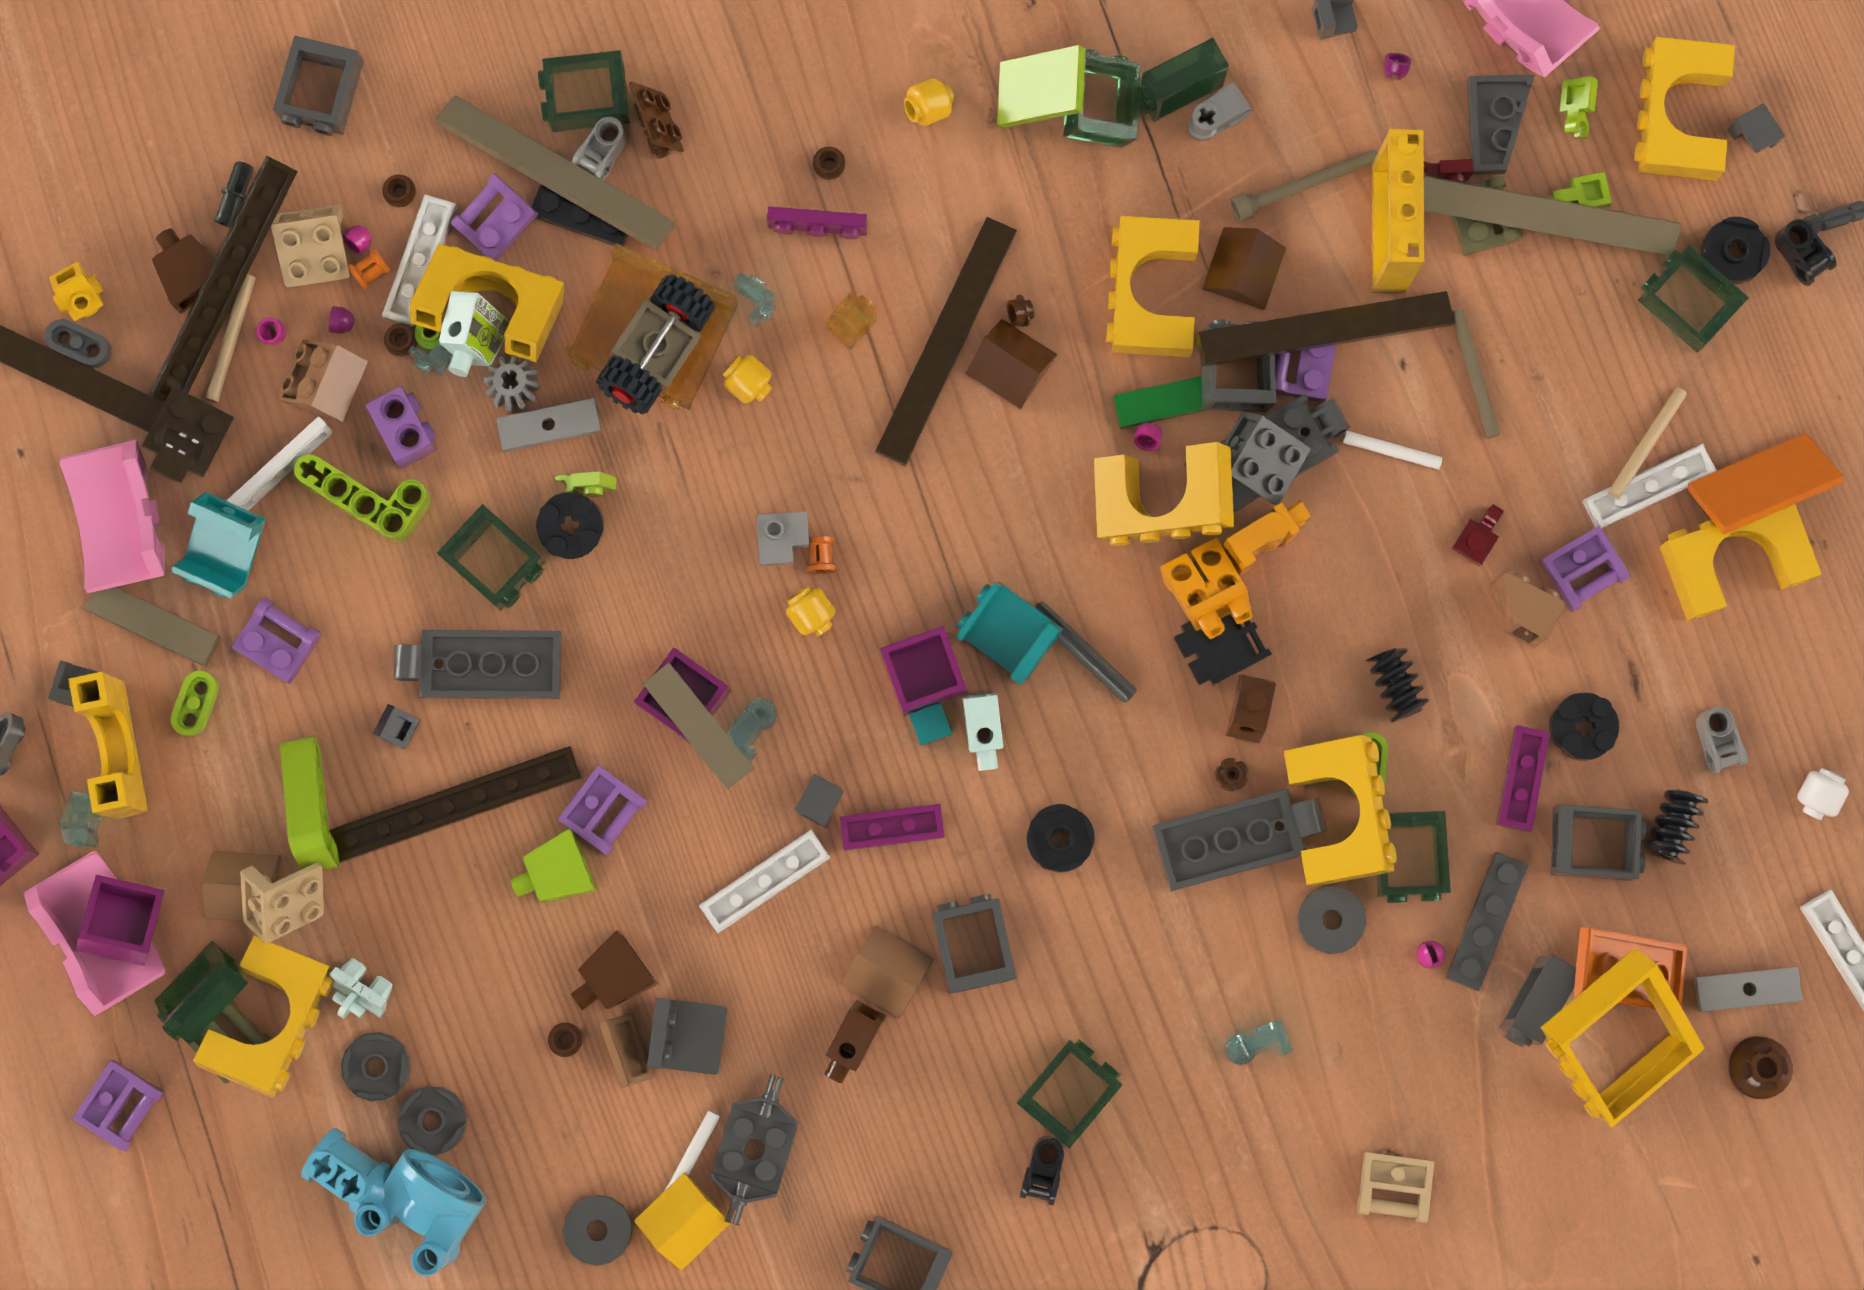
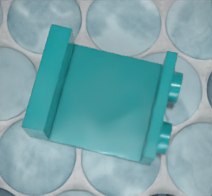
[171,492,266,599]
[956,581,1064,685]

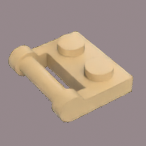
[1357,1152,1435,1223]

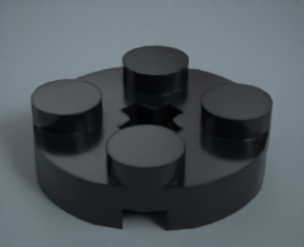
[1701,217,1770,284]
[536,491,604,559]
[1549,693,1619,761]
[1026,804,1095,873]

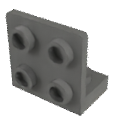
[1224,410,1310,505]
[647,998,727,1075]

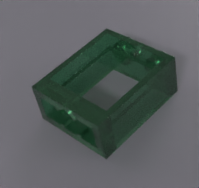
[1137,38,1229,122]
[1063,49,1141,148]
[538,50,630,132]
[1638,245,1749,353]
[437,504,546,611]
[1376,811,1451,903]
[154,941,248,1044]
[1016,1039,1123,1149]

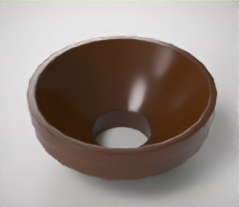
[1729,1037,1793,1099]

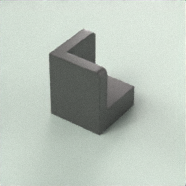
[1312,0,1358,40]
[1728,103,1785,153]
[48,660,98,707]
[795,774,843,828]

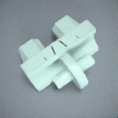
[330,958,393,1019]

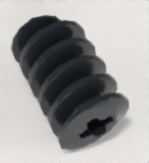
[1366,648,1429,723]
[1645,789,1709,865]

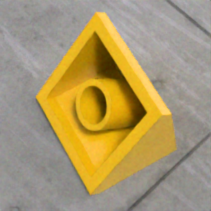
[634,1173,732,1271]

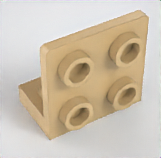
[271,204,351,287]
[240,862,324,944]

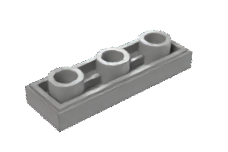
[496,398,602,452]
[1694,967,1803,1012]

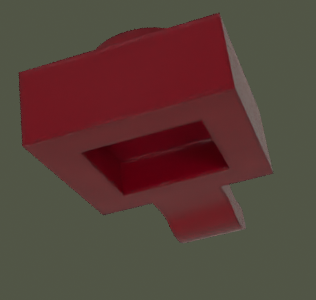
[1424,159,1474,183]
[1452,504,1504,566]

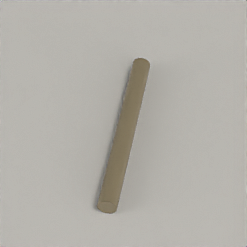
[1452,309,1500,438]

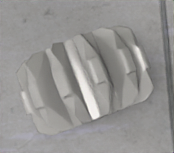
[483,355,541,412]

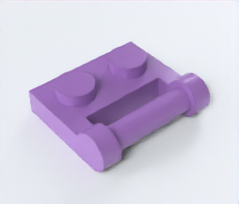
[451,173,538,261]
[1275,345,1336,402]
[1540,526,1630,612]
[231,597,321,684]
[558,765,648,856]
[72,1060,165,1152]

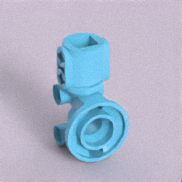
[301,1128,487,1276]

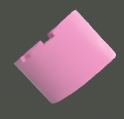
[1462,0,1600,77]
[60,440,165,593]
[24,851,166,1016]

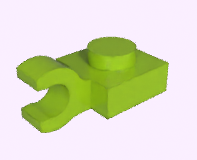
[1559,76,1598,139]
[1548,172,1612,208]
[555,471,616,497]

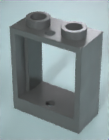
[273,35,364,136]
[1201,319,1276,412]
[1550,805,1647,881]
[932,894,1017,994]
[1499,955,1576,1047]
[846,1216,953,1290]

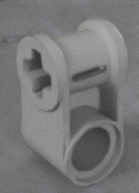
[1188,82,1253,141]
[572,117,627,181]
[1695,707,1748,775]

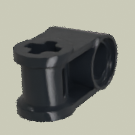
[1775,219,1837,286]
[1020,1136,1064,1206]

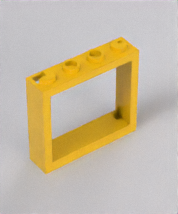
[1372,129,1424,293]
[1540,947,1705,1128]

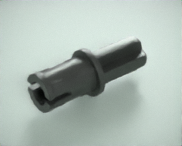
[214,161,254,227]

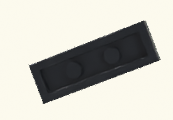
[532,184,628,249]

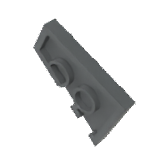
[1467,75,1535,175]

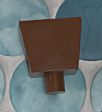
[152,228,215,314]
[1226,674,1276,743]
[571,930,658,1010]
[824,1000,886,1083]

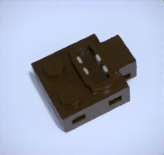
[141,386,234,484]

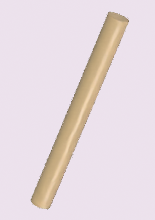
[205,274,256,403]
[1608,387,1687,499]

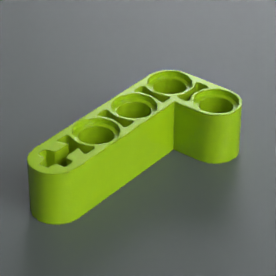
[294,454,431,542]
[280,735,339,871]

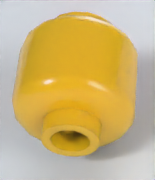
[904,78,954,126]
[722,354,772,404]
[786,585,836,637]

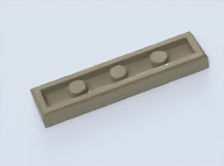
[84,587,221,667]
[642,663,755,790]

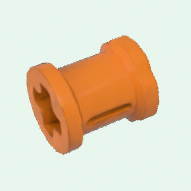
[347,248,391,291]
[806,536,836,574]

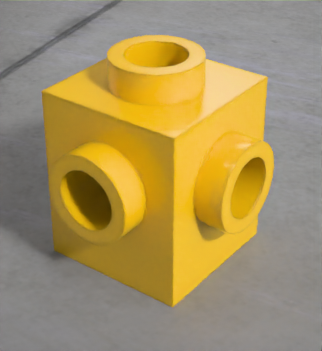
[49,261,104,321]

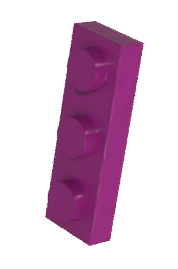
[767,206,868,239]
[1496,725,1550,832]
[840,804,945,851]

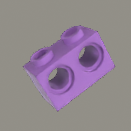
[365,386,437,469]

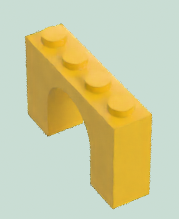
[1634,37,1735,181]
[1106,216,1200,357]
[409,243,564,362]
[1094,442,1234,546]
[1659,504,1822,621]
[68,672,148,820]
[1284,735,1397,886]
[193,935,335,1098]

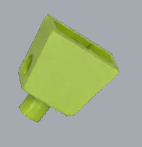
[510,829,597,903]

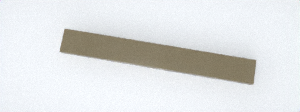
[436,95,675,251]
[1424,175,1682,256]

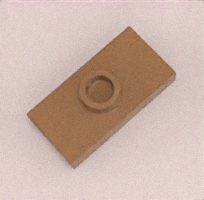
[599,1013,654,1088]

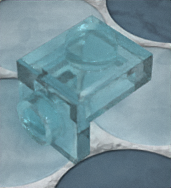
[733,272,776,327]
[408,341,453,376]
[59,791,102,847]

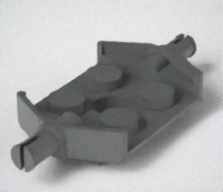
[710,1074,799,1226]

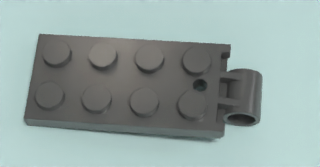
[1184,394,1350,513]
[394,630,562,699]
[1152,789,1327,892]

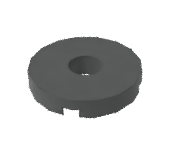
[1297,886,1366,954]
[341,1032,411,1101]
[398,1086,467,1155]
[563,1195,632,1266]

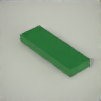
[1113,376,1206,429]

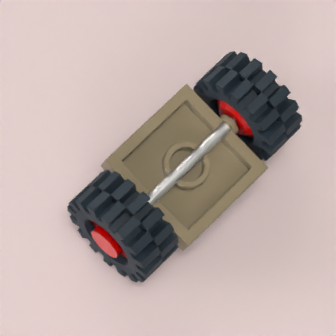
[596,274,715,414]

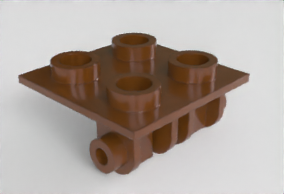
[629,81,684,159]

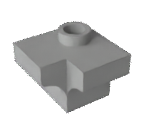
[757,511,810,567]

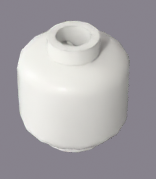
[1797,767,1849,820]

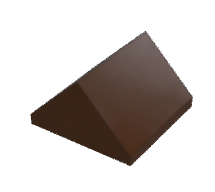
[1202,227,1286,310]
[966,319,1057,409]

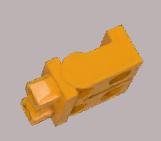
[1222,500,1311,576]
[1160,537,1253,639]

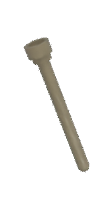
[1230,150,1378,223]

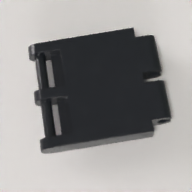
[1174,614,1272,686]

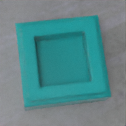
[909,702,952,746]

